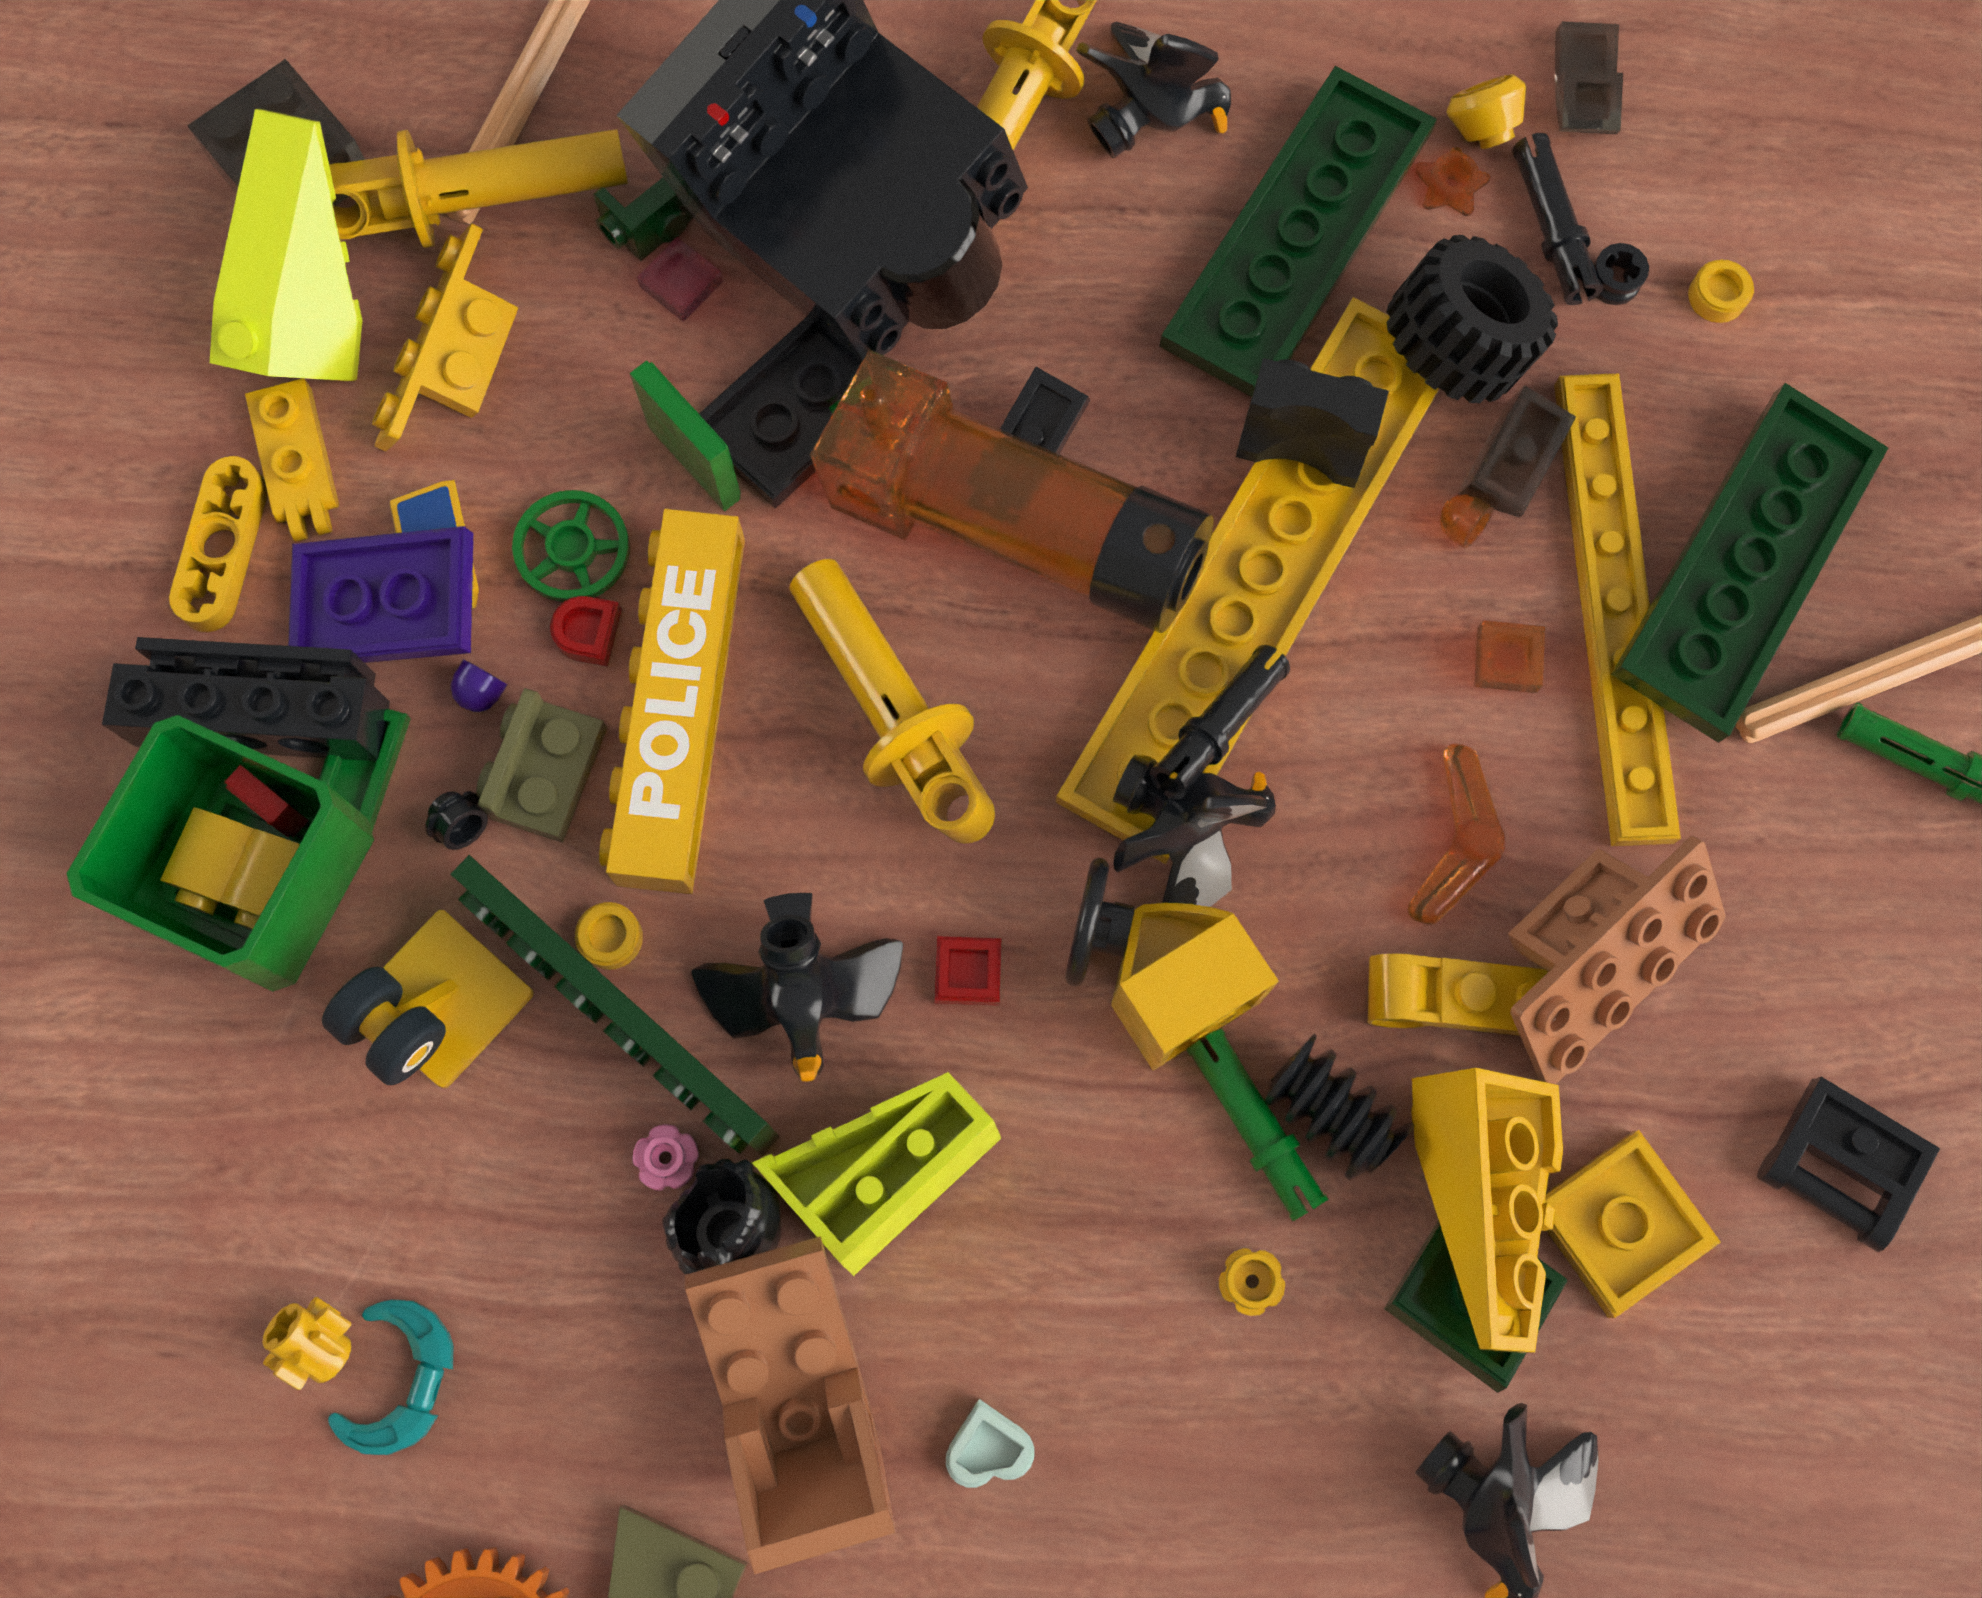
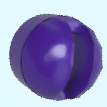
[450,659,508,712]

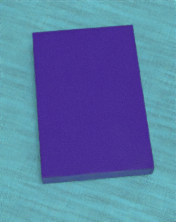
[288,526,474,663]

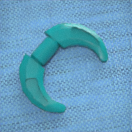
[328,1300,454,1455]

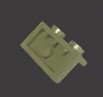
[476,688,607,843]

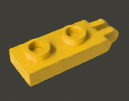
[245,378,339,542]

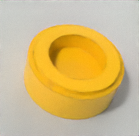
[1688,259,1754,323]
[575,902,643,970]

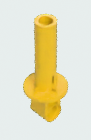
[958,0,1097,246]
[329,129,628,248]
[789,559,995,844]

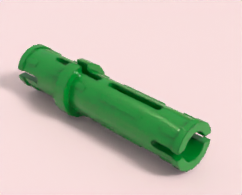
[1837,702,1982,804]
[1186,1028,1329,1222]

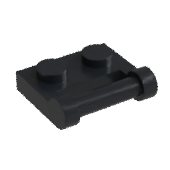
[1757,1076,1940,1252]

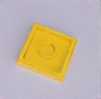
[1545,1130,1721,1318]

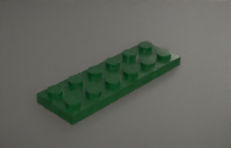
[1159,66,1437,397]
[1611,383,1889,743]
[450,855,780,1156]

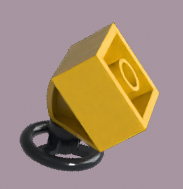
[1065,858,1279,1071]

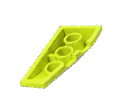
[210,109,363,381]

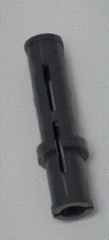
[1512,133,1603,305]
[1150,645,1290,799]

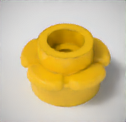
[1219,1248,1285,1316]

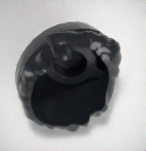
[662,1158,781,1275]

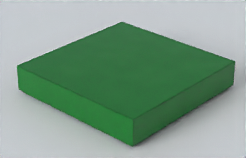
[629,360,741,512]

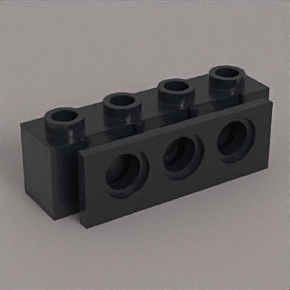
[102,637,390,761]

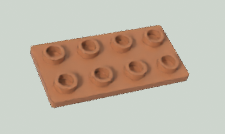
[1508,836,1726,1084]

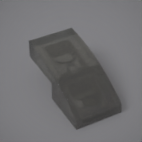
[1555,21,1623,134]

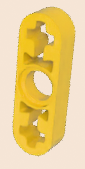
[169,456,268,632]

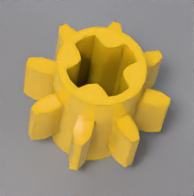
[262,1297,351,1390]

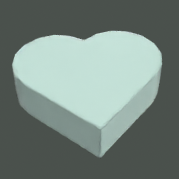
[946,1399,1034,1488]

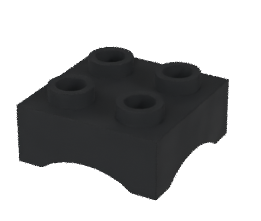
[1235,358,1389,488]

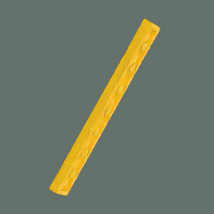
[1554,373,1681,846]

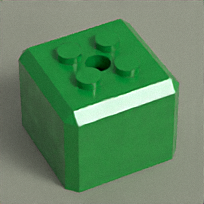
[66,715,374,992]

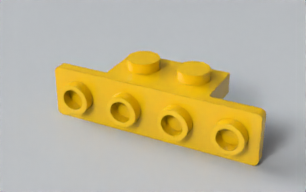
[372,223,519,452]

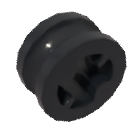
[1594,243,1649,305]

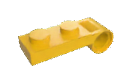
[1367,954,1548,1036]

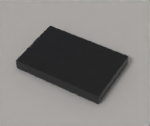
[699,317,904,509]

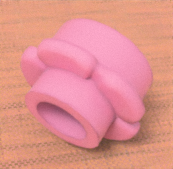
[632,1124,699,1191]

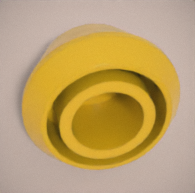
[1446,74,1526,149]

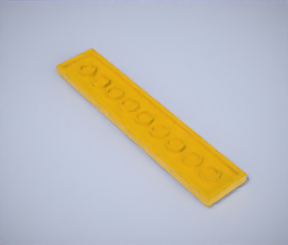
[1056,297,1439,864]

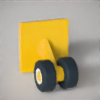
[322,910,534,1088]

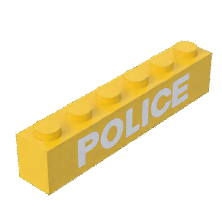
[599,509,745,894]

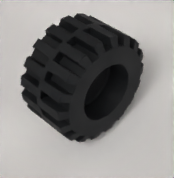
[1386,235,1558,403]

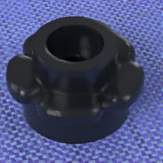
[425,791,488,850]

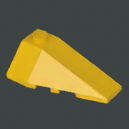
[1411,1068,1563,1353]

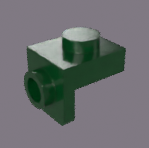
[593,177,693,261]

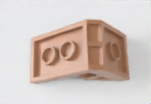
[685,1236,896,1575]

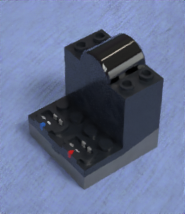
[616,0,1028,367]

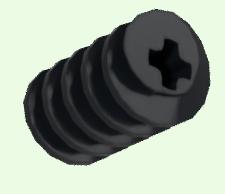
[1265,1033,1414,1180]

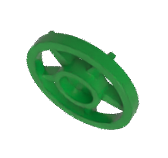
[512,490,630,602]

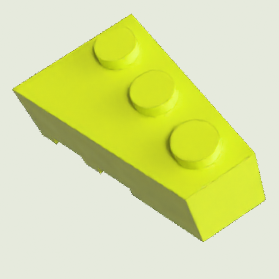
[752,1072,1001,1276]

